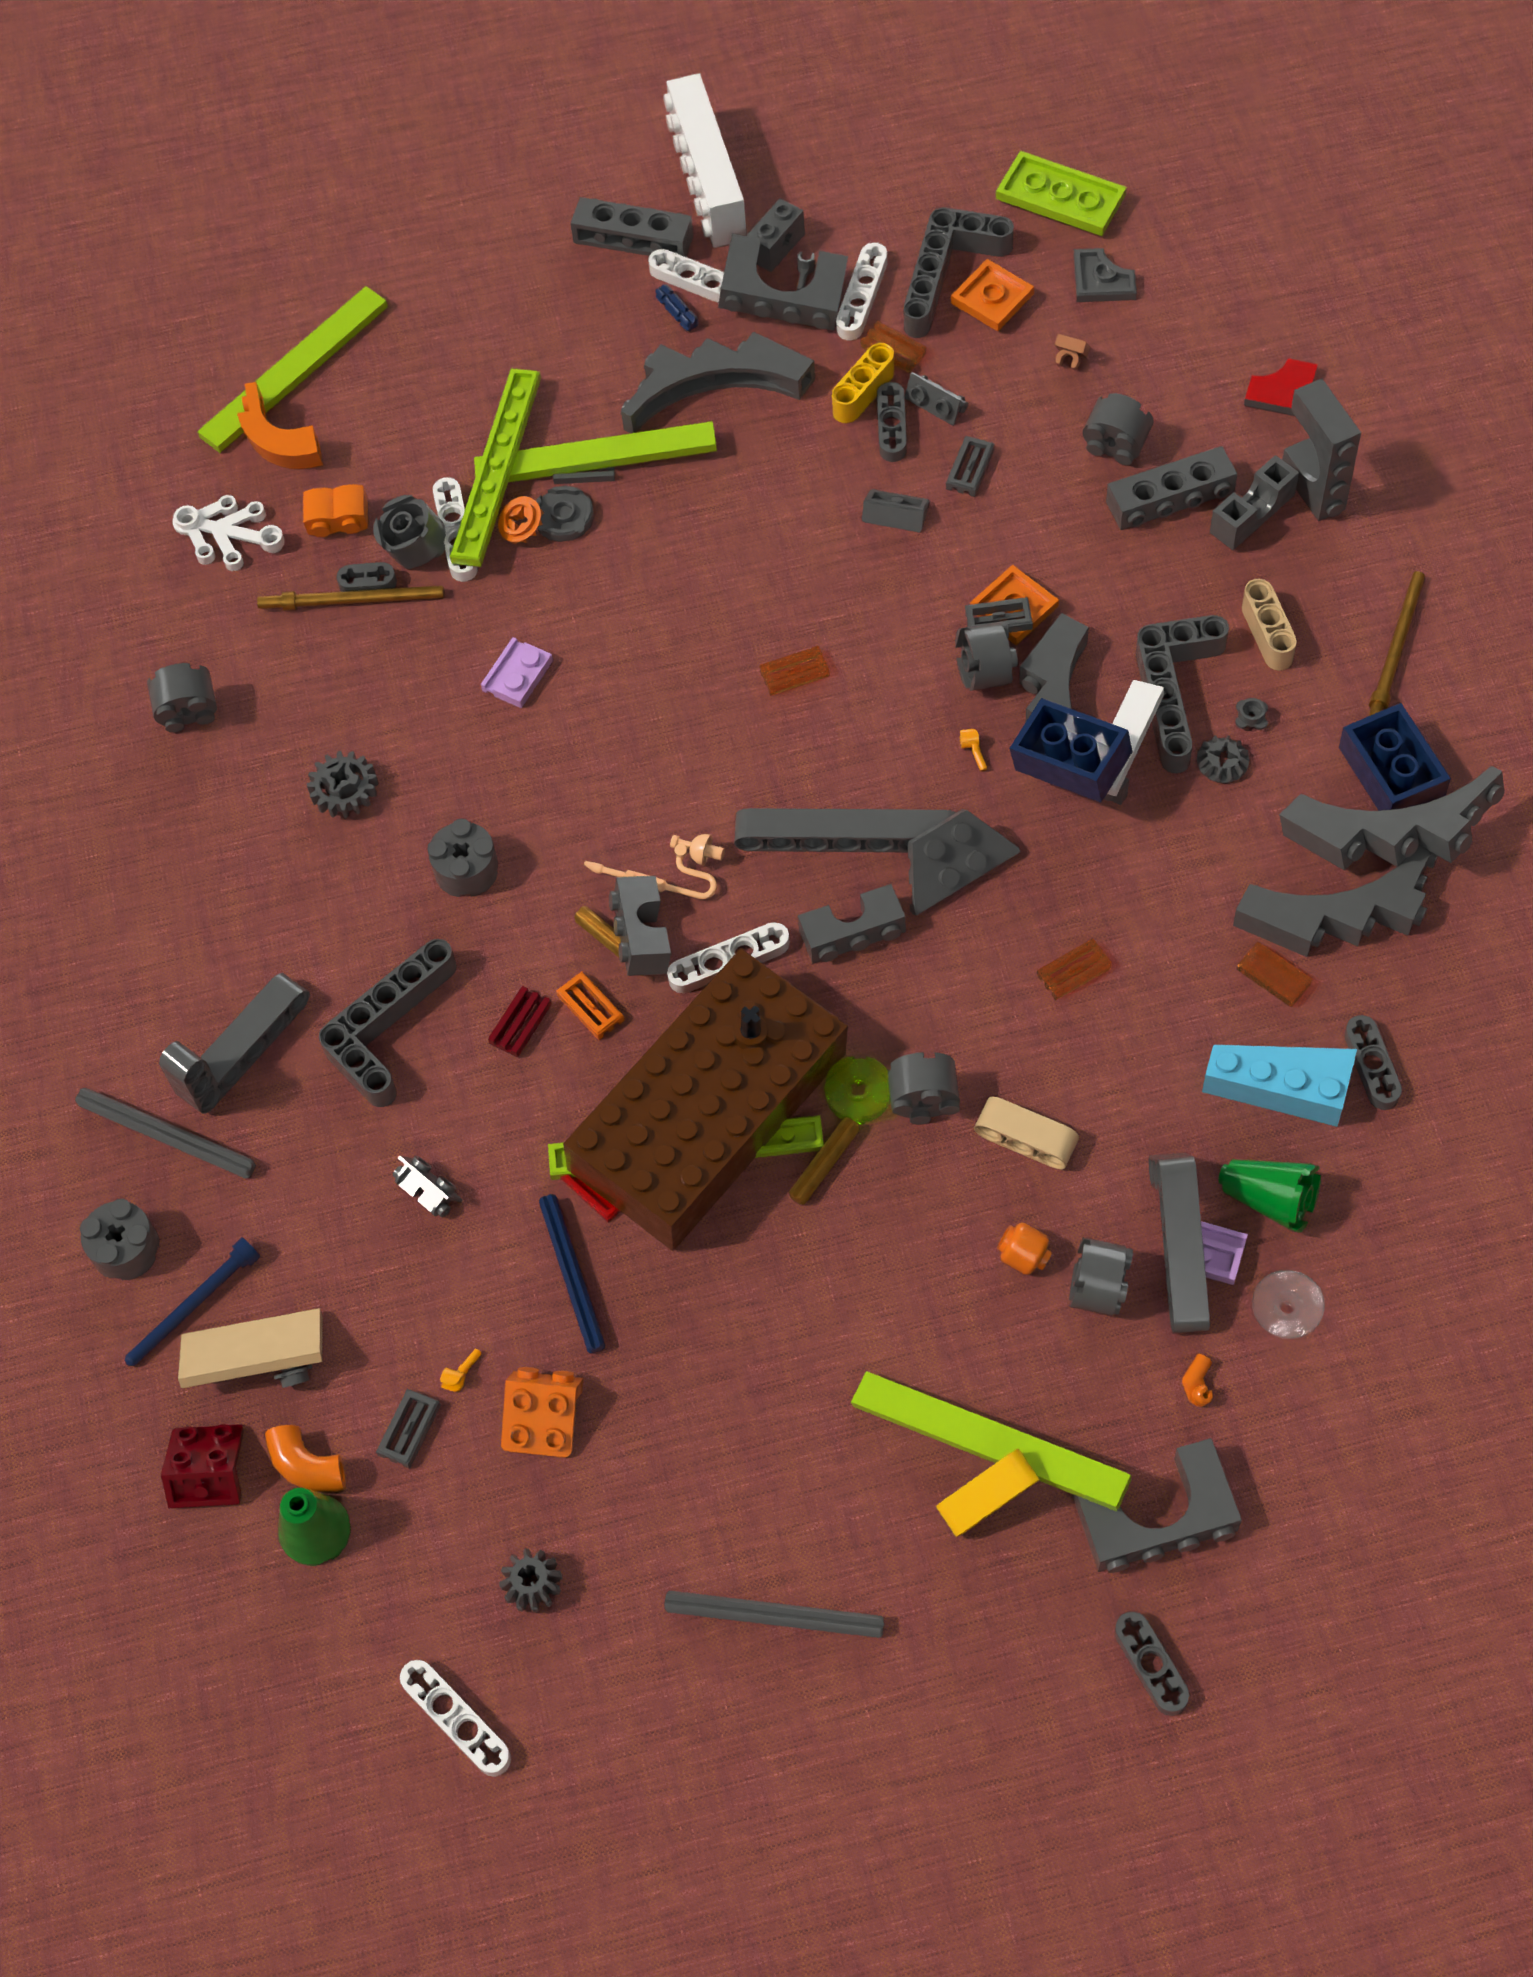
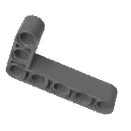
[904,207,1014,338]
[1136,615,1229,773]
[319,939,457,1107]
[159,973,310,1114]
[1148,1153,1210,1334]

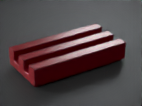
[488,986,552,1058]

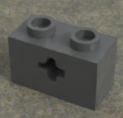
[746,198,805,272]

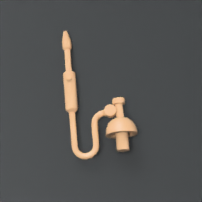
[584,834,725,899]

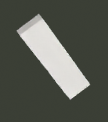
[1107,680,1165,796]

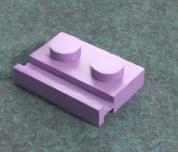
[481,637,553,708]
[1201,1221,1248,1285]

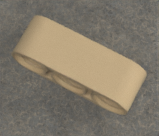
[1242,579,1297,671]
[974,1097,1079,1169]

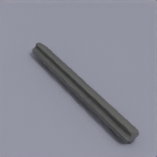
[75,1088,256,1178]
[664,1591,884,1638]

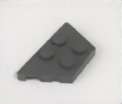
[908,809,1021,916]

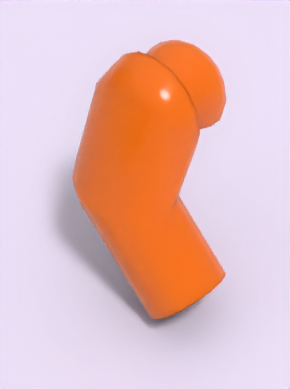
[1182,1353,1213,1407]

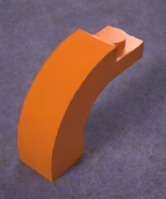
[237,382,323,469]

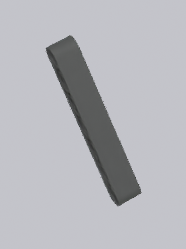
[734,808,956,853]

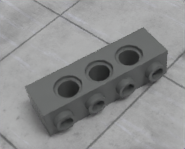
[570,197,694,257]
[1106,446,1237,530]

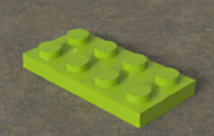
[996,151,1127,236]

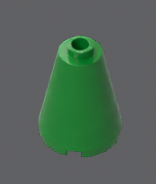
[1218,1159,1321,1233]
[278,1488,351,1566]

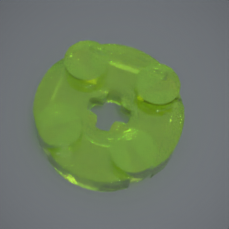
[824,1056,890,1125]

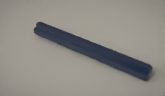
[539,1194,606,1354]

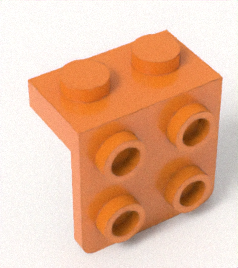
[501,1367,584,1457]

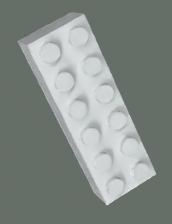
[663,73,747,248]

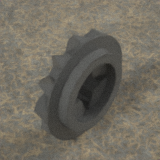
[1197,735,1249,783]

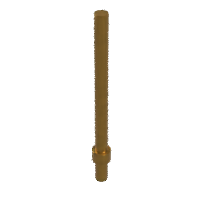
[1369,571,1425,716]
[257,586,444,611]

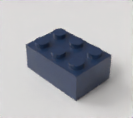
[1009,698,1133,803]
[1339,703,1451,811]

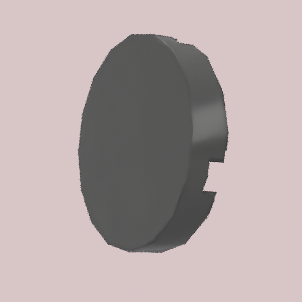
[536,486,594,542]

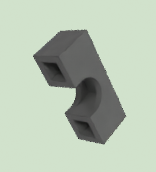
[1210,455,1299,550]
[609,876,671,976]
[798,884,906,964]

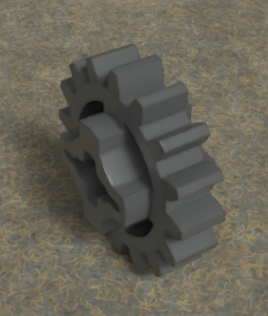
[307,751,378,818]

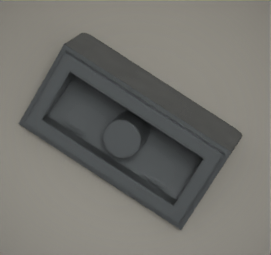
[862,489,930,532]

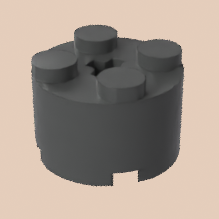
[1083,393,1154,465]
[373,495,446,569]
[955,621,1018,691]
[147,663,217,732]
[427,819,498,897]
[888,1052,960,1125]
[80,1199,160,1280]
[1069,1237,1133,1316]

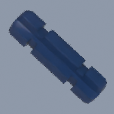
[655,284,698,331]

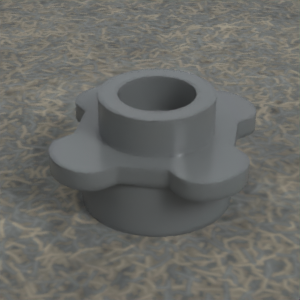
[1235,698,1268,730]
[274,1364,312,1388]

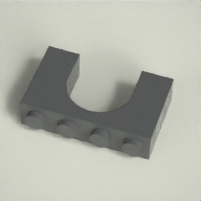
[718,233,848,330]
[1282,378,1361,521]
[1072,1438,1242,1573]

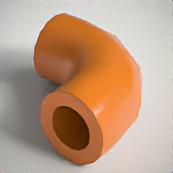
[265,1425,346,1492]

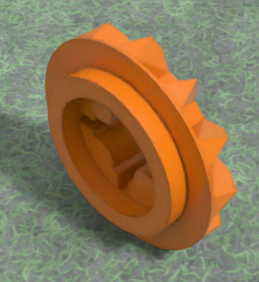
[498,496,544,545]

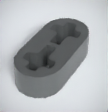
[336,562,397,592]

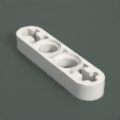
[836,243,887,340]
[648,249,724,303]
[433,478,478,582]
[667,922,790,993]
[400,1660,511,1777]

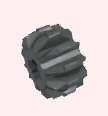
[499,1548,563,1613]

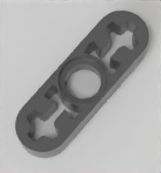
[877,382,907,462]
[1344,1015,1402,1110]
[1115,1612,1189,1716]

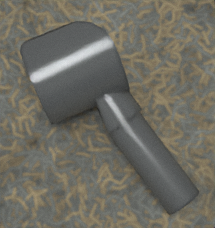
[796,252,815,291]

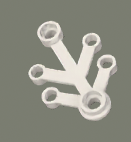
[172,495,285,571]

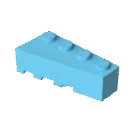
[1202,1045,1357,1127]

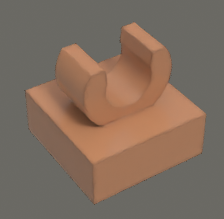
[1055,334,1091,370]

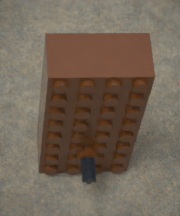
[563,948,848,1251]

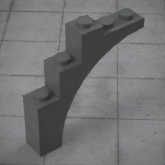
[621,332,815,433]
[1019,613,1129,805]
[1279,766,1505,870]
[1233,846,1439,957]

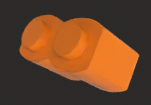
[303,484,368,537]

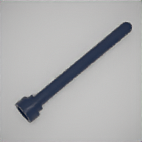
[125,1237,261,1366]

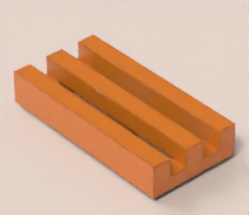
[556,971,625,1040]

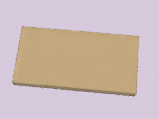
[178,1308,323,1388]

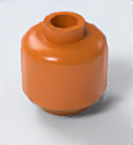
[997,1222,1052,1275]

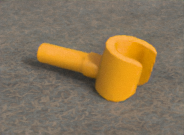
[960,729,988,772]
[440,1348,482,1392]

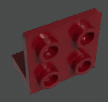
[161,1424,244,1508]

